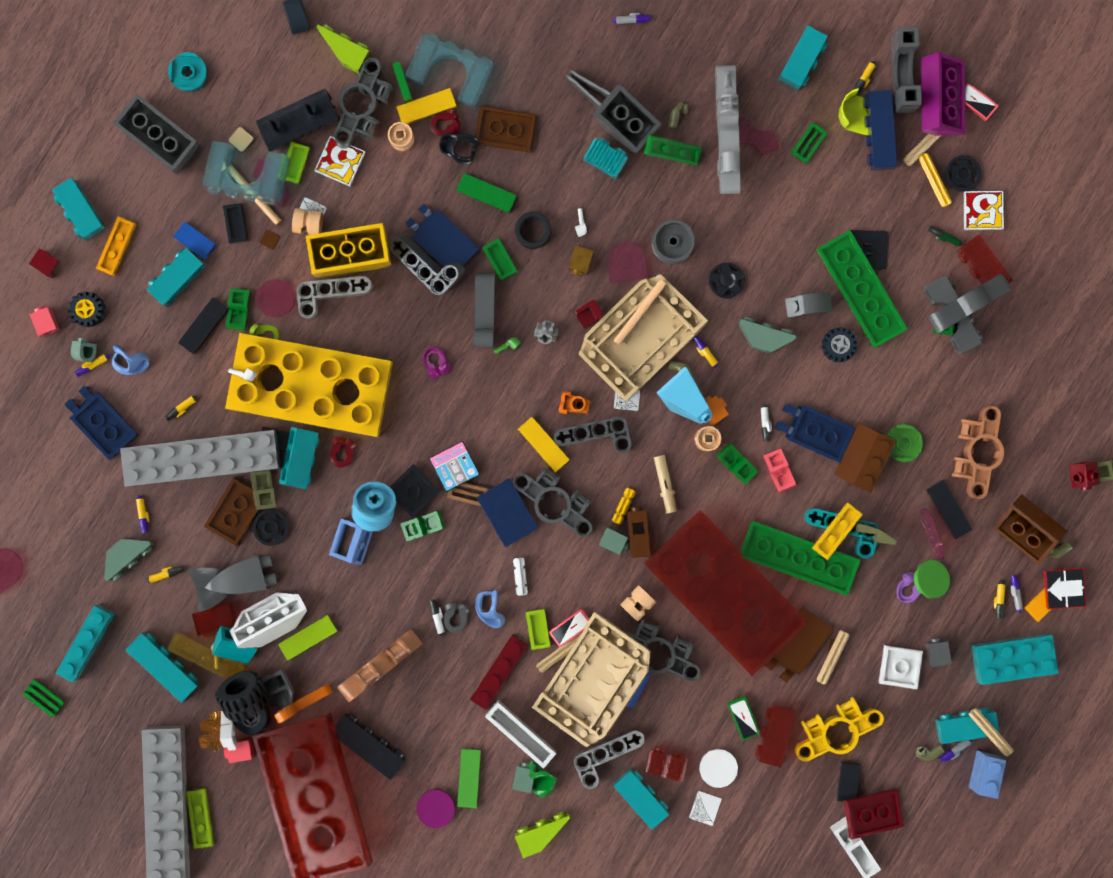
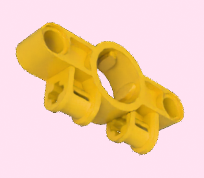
[795,697,884,761]

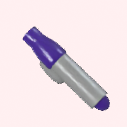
[613,13,650,24]
[1011,575,1023,613]
[939,740,972,763]

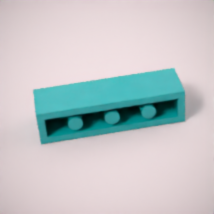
[56,604,116,683]
[126,632,200,703]

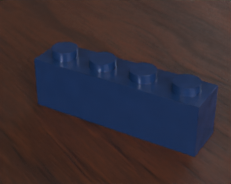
[863,90,897,171]

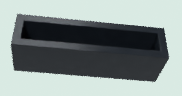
[330,713,406,780]

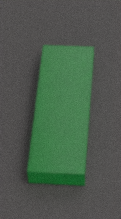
[644,135,702,166]
[456,173,517,213]

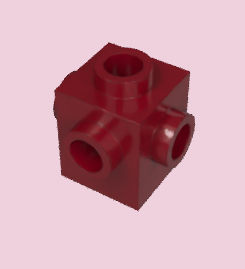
[1069,461,1100,491]

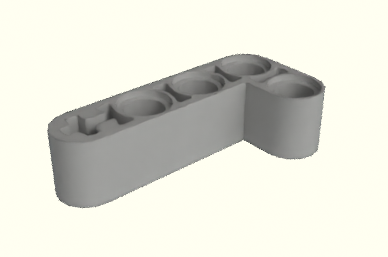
[297,276,373,320]
[574,728,645,789]

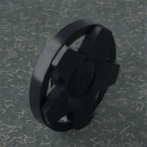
[945,156,981,192]
[709,263,745,299]
[253,510,289,546]

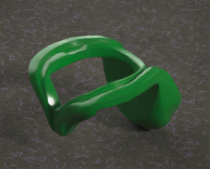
[529,761,557,797]

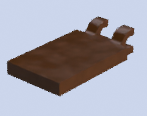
[764,606,834,683]

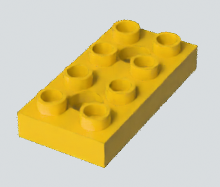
[225,333,393,437]

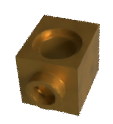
[569,245,594,277]

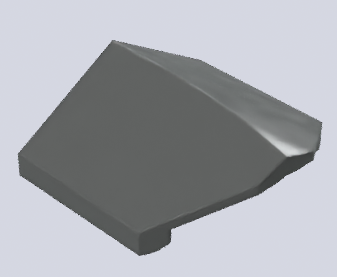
[262,669,295,707]

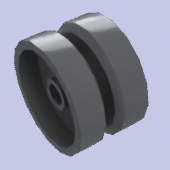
[651,220,695,265]

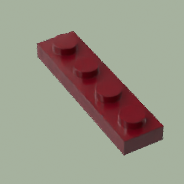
[470,635,528,710]

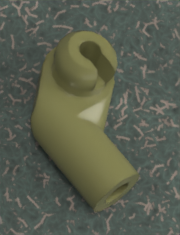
[668,102,689,128]
[1048,541,1073,559]
[915,744,945,762]

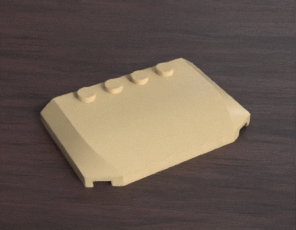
[579,274,708,402]
[532,612,651,747]

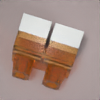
[199,711,237,753]

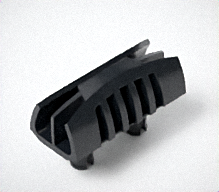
[256,88,341,152]

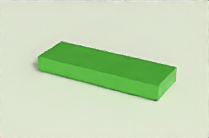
[457,748,481,808]

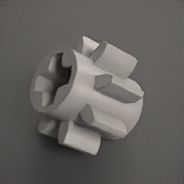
[534,320,559,344]

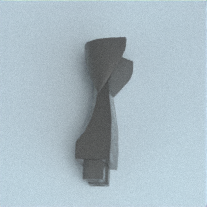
[189,555,279,612]

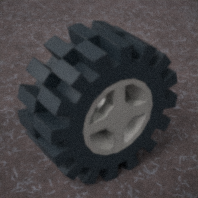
[821,327,858,363]

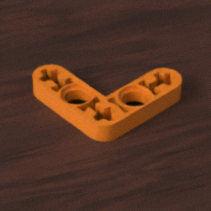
[274,683,333,723]

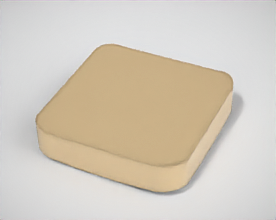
[229,127,254,152]

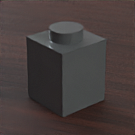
[925,637,952,667]

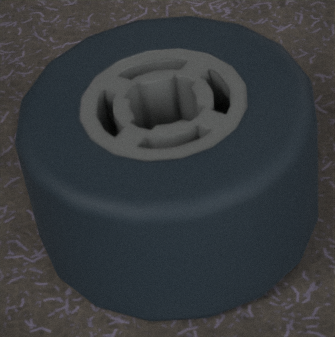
[282,0,310,35]
[234,704,270,735]

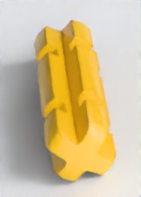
[612,488,635,524]

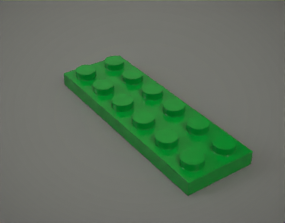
[816,230,907,349]
[738,521,860,596]

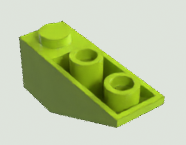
[317,25,371,74]
[515,812,570,858]

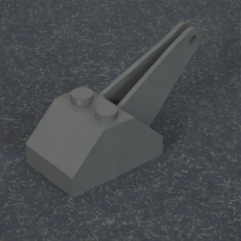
[565,70,661,153]

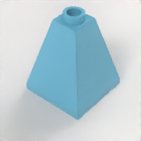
[657,367,713,424]

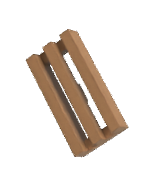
[447,483,489,506]

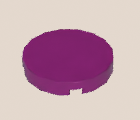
[417,789,455,828]

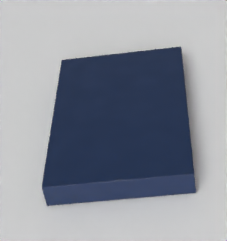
[476,478,538,547]

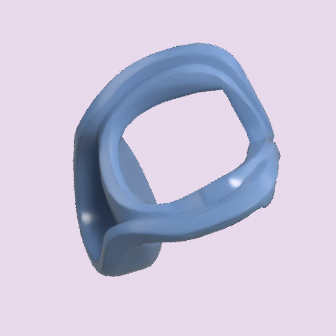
[112,345,150,375]
[475,590,505,628]

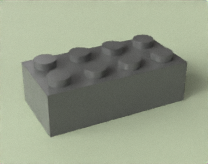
[113,94,201,175]

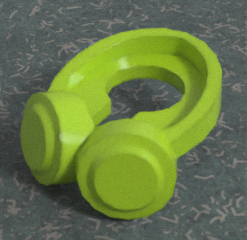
[249,324,279,340]

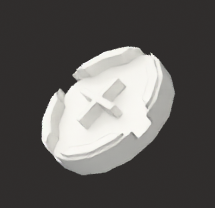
[699,748,738,788]

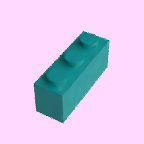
[778,26,828,90]
[52,177,106,240]
[146,248,206,307]
[279,427,319,489]
[935,707,1000,744]
[613,768,669,830]

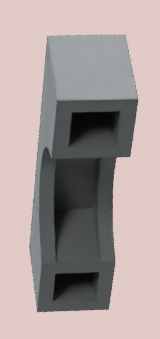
[923,276,983,356]

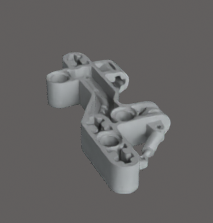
[715,65,740,194]

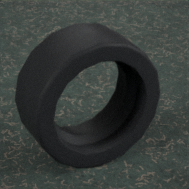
[515,211,551,249]

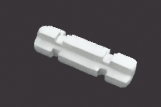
[513,558,528,596]

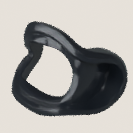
[439,133,478,165]

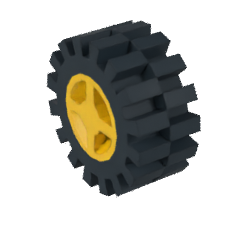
[68,292,106,327]

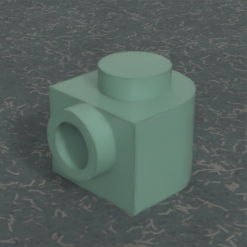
[71,338,97,362]

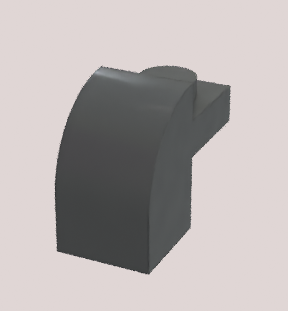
[785,293,832,318]

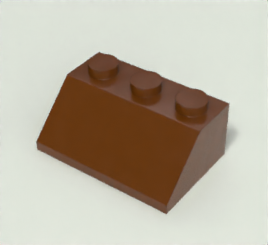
[834,422,896,493]
[993,494,1068,565]

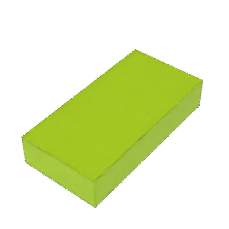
[280,142,310,185]
[526,609,551,650]

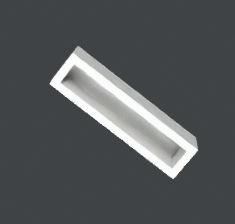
[485,700,556,768]

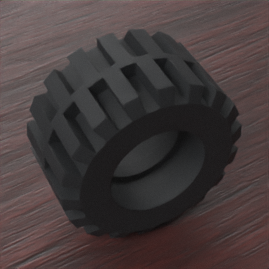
[215,671,269,722]

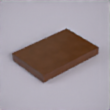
[475,105,537,153]
[204,477,259,546]

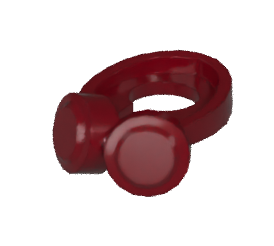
[430,109,460,137]
[330,437,356,468]

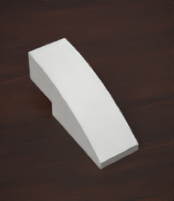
[830,816,881,878]

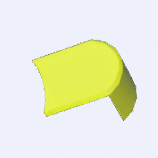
[838,89,869,135]

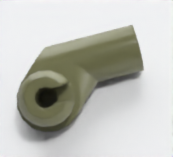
[668,360,693,377]

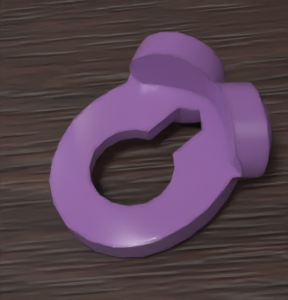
[896,572,920,603]

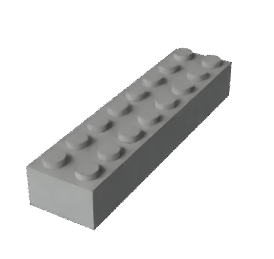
[120,430,281,487]
[142,725,190,878]

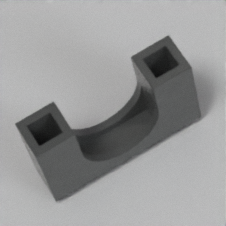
[891,27,922,114]

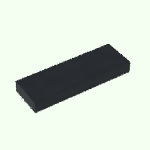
[178,297,228,355]
[926,480,972,539]

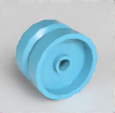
[352,482,396,531]

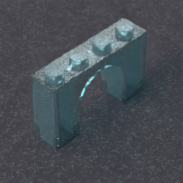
[405,33,494,110]
[202,141,290,205]

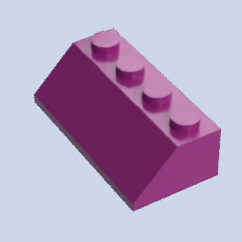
[921,52,965,136]

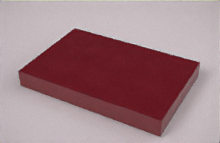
[843,788,904,839]

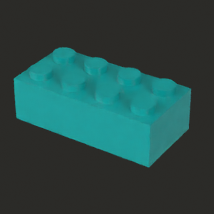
[971,633,1058,685]

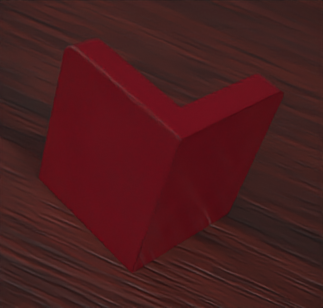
[29,248,59,278]
[574,299,604,329]

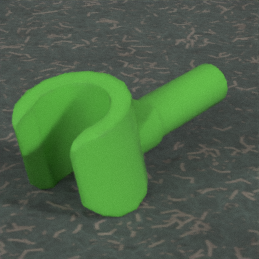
[494,337,521,354]

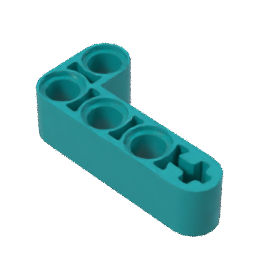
[804,508,879,558]

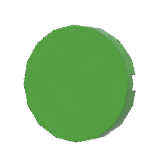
[886,424,923,462]
[914,560,950,598]

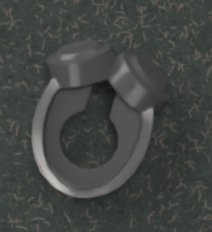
[444,602,470,632]

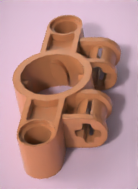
[952,406,1004,499]
[337,629,423,702]

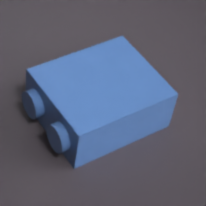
[969,750,1006,799]

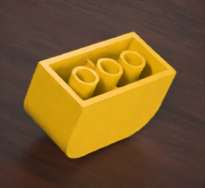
[306,223,391,278]

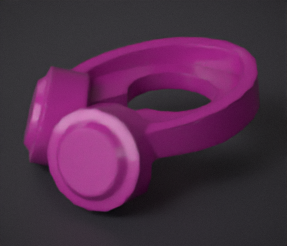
[423,347,451,379]

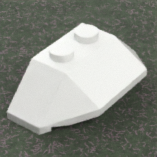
[230,593,307,648]

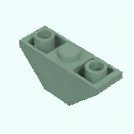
[738,317,796,353]
[104,538,155,582]

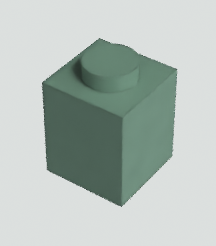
[598,528,629,555]
[512,762,536,793]

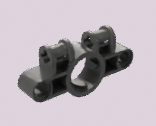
[334,58,394,149]
[928,273,1012,333]
[513,466,592,537]
[621,617,700,681]

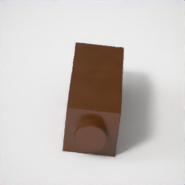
[627,507,650,558]

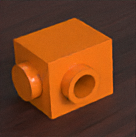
[705,395,729,426]

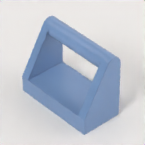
[329,518,373,565]

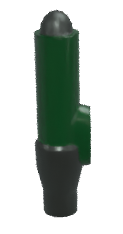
[928,225,963,247]

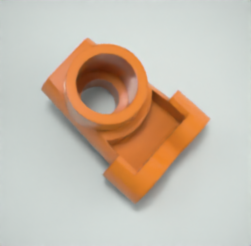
[559,391,591,415]

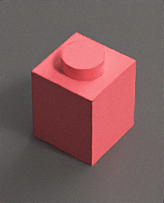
[29,306,61,337]
[224,738,255,763]

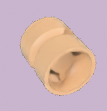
[388,122,415,151]
[292,208,323,235]
[694,426,721,451]
[620,585,656,621]

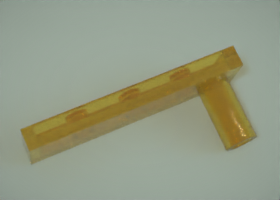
[167,632,245,679]

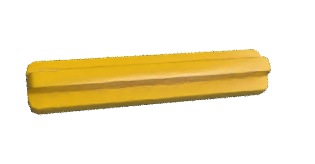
[919,153,952,207]

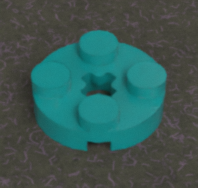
[168,52,208,92]

